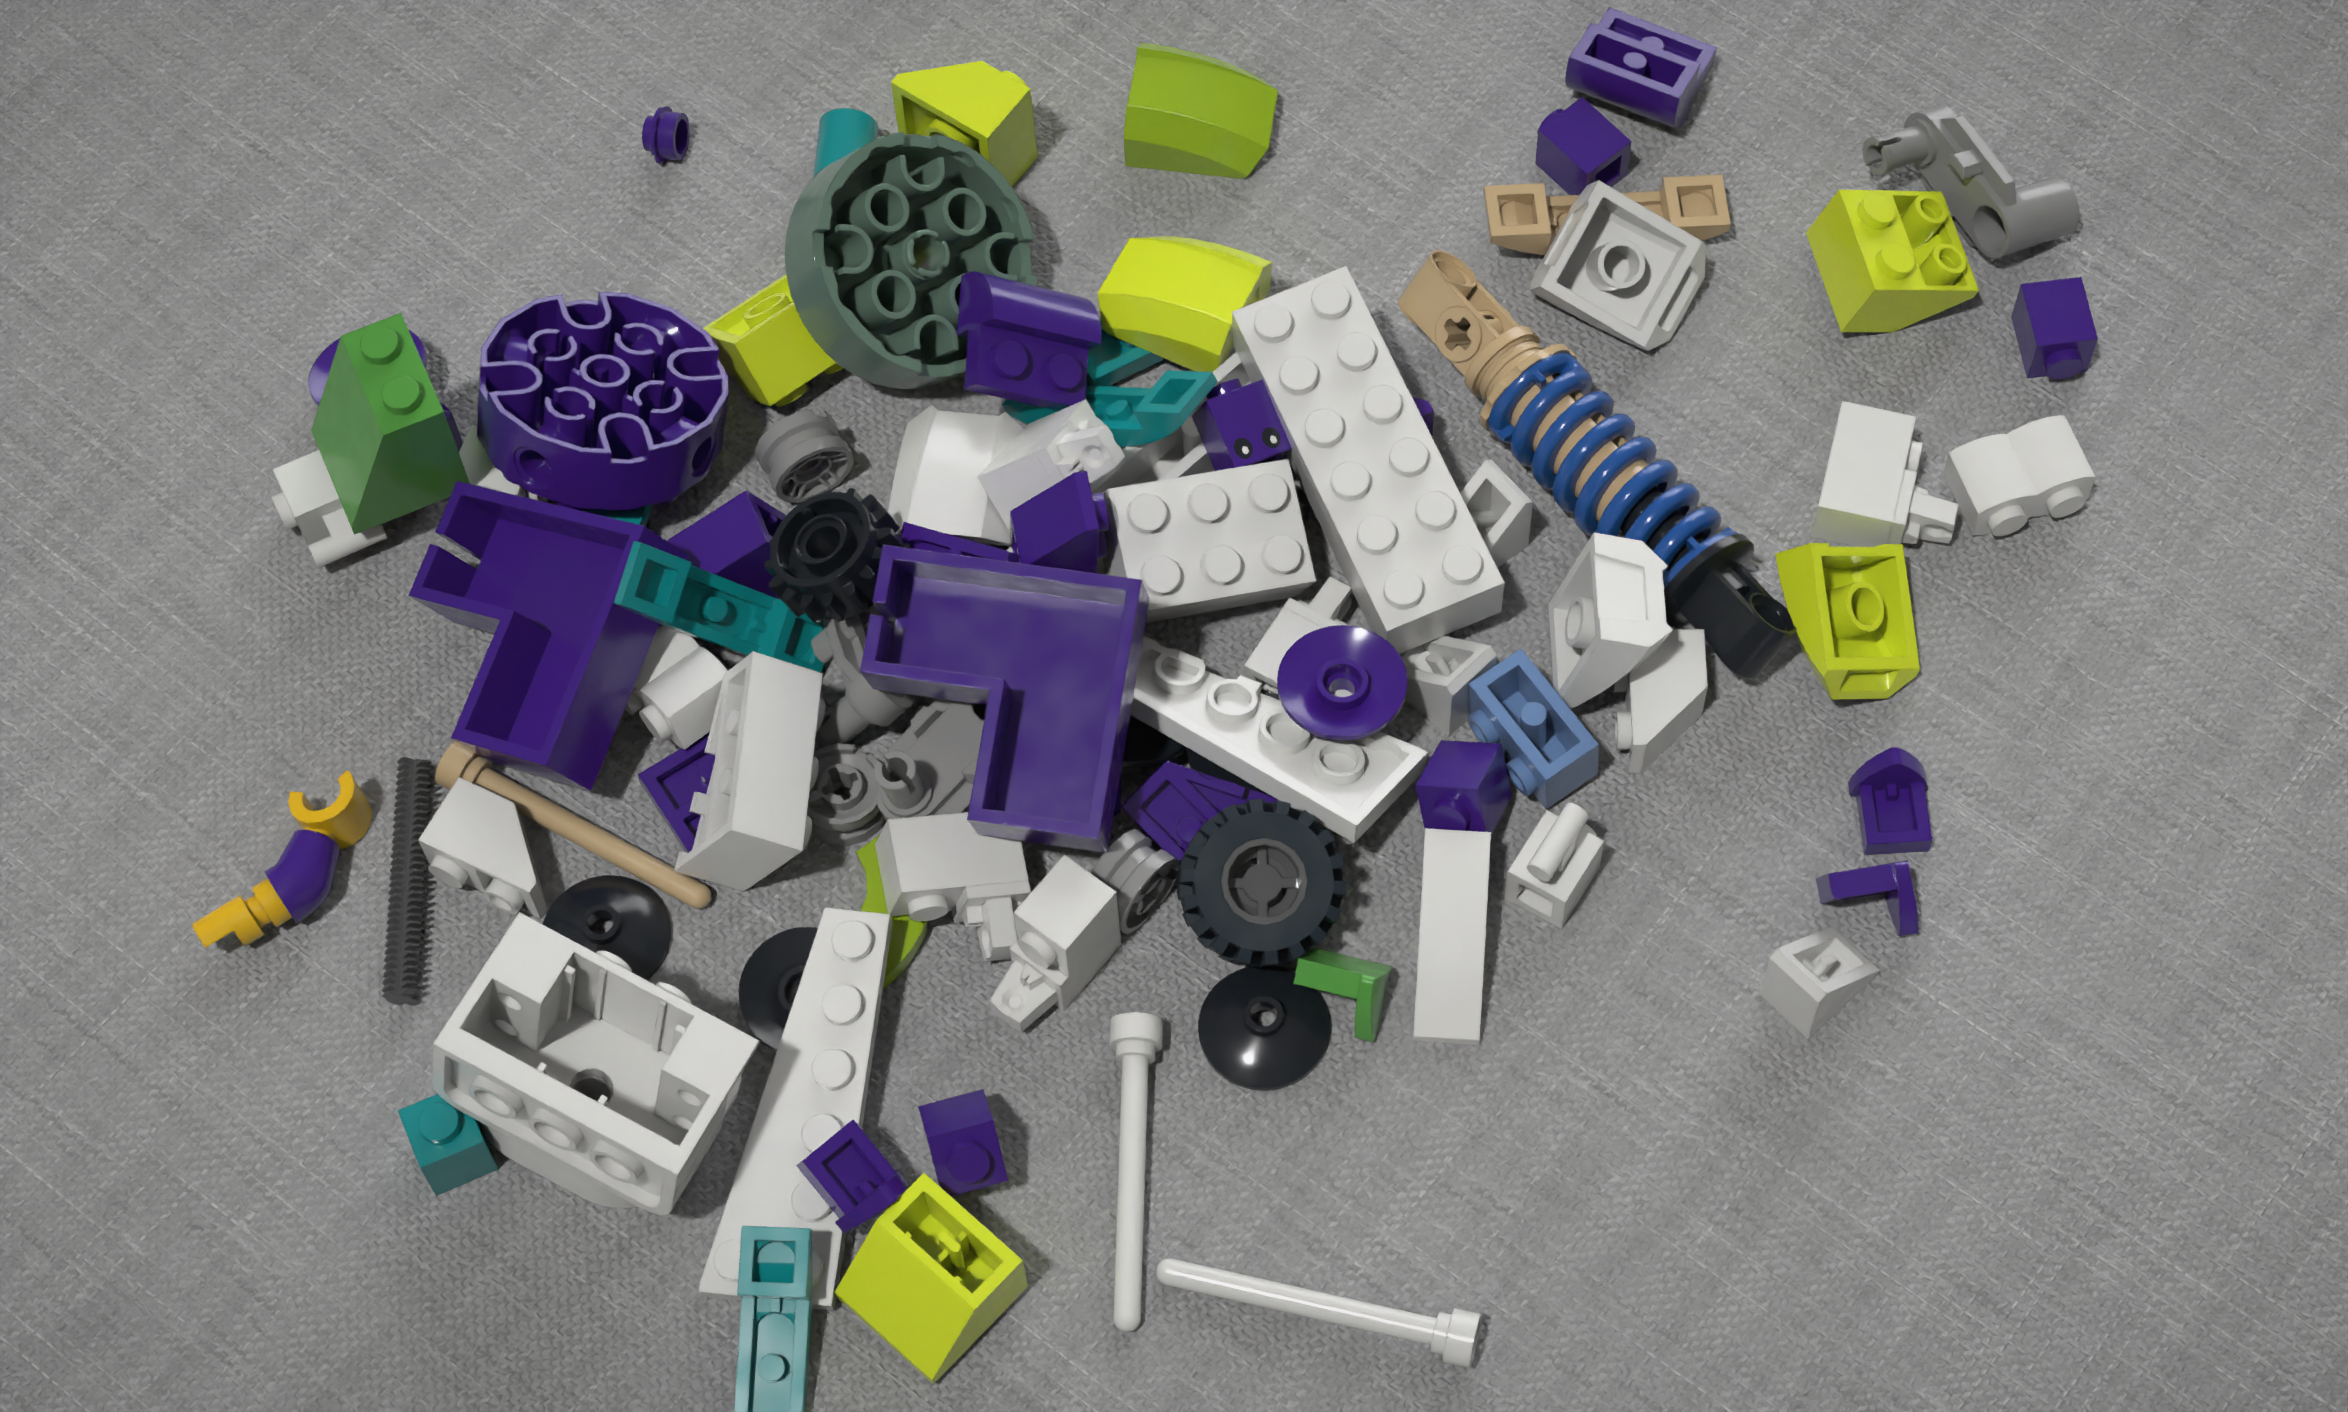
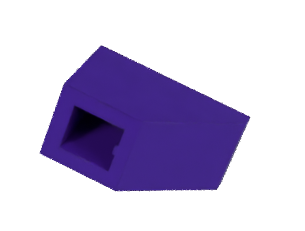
[1010,471,1109,573]

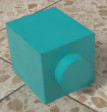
[398,1094,498,1196]

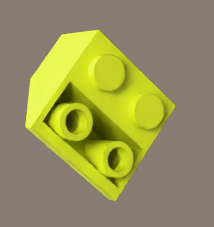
[1806,189,1979,332]
[835,1173,1028,1385]

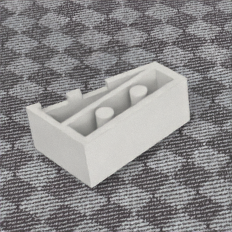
[674,651,825,891]

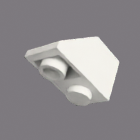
[1612,629,1708,773]
[418,777,547,919]

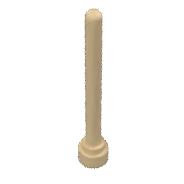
[435,741,711,909]

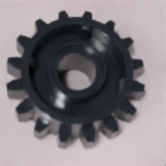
[765,488,904,624]

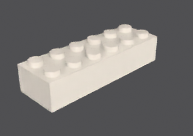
[1232,266,1505,654]

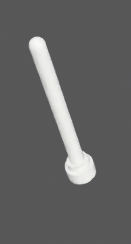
[1109,1012,1163,1332]
[1156,1258,1482,1368]

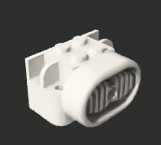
[432,912,759,1215]

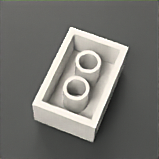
[1102,459,1316,623]

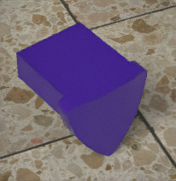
[1848,747,1932,855]
[1816,860,1918,936]
[796,1119,908,1233]

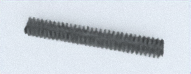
[382,757,435,1006]

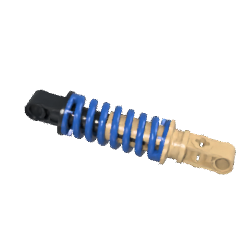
[1398,250,1797,679]

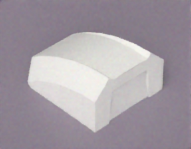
[1529,180,1706,351]
[888,405,1024,546]
[1549,532,1673,709]

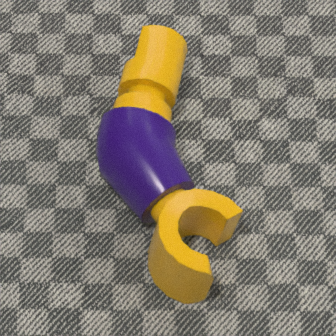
[191,770,373,948]

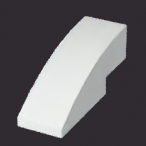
[1413,828,1491,1045]

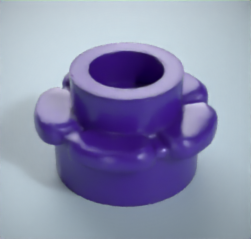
[642,106,690,165]

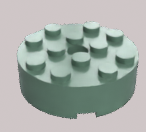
[785,132,1037,389]

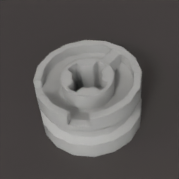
[755,409,854,503]
[807,743,885,846]
[1091,829,1180,934]

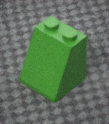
[311,313,470,535]

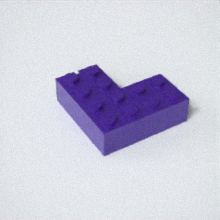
[408,481,688,791]
[860,545,1150,853]

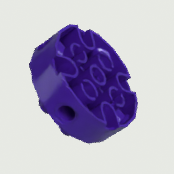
[477,291,729,511]

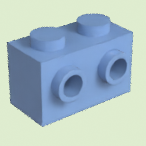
[1467,649,1599,809]

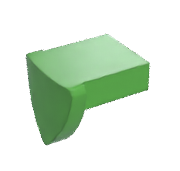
[1293,947,1391,1042]

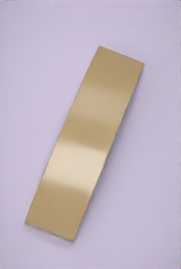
[1483,174,1731,255]

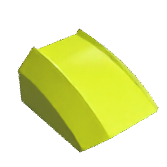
[1097,236,1272,372]
[1775,543,1920,700]

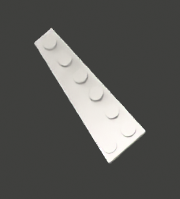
[1130,636,1428,843]
[699,908,893,1312]

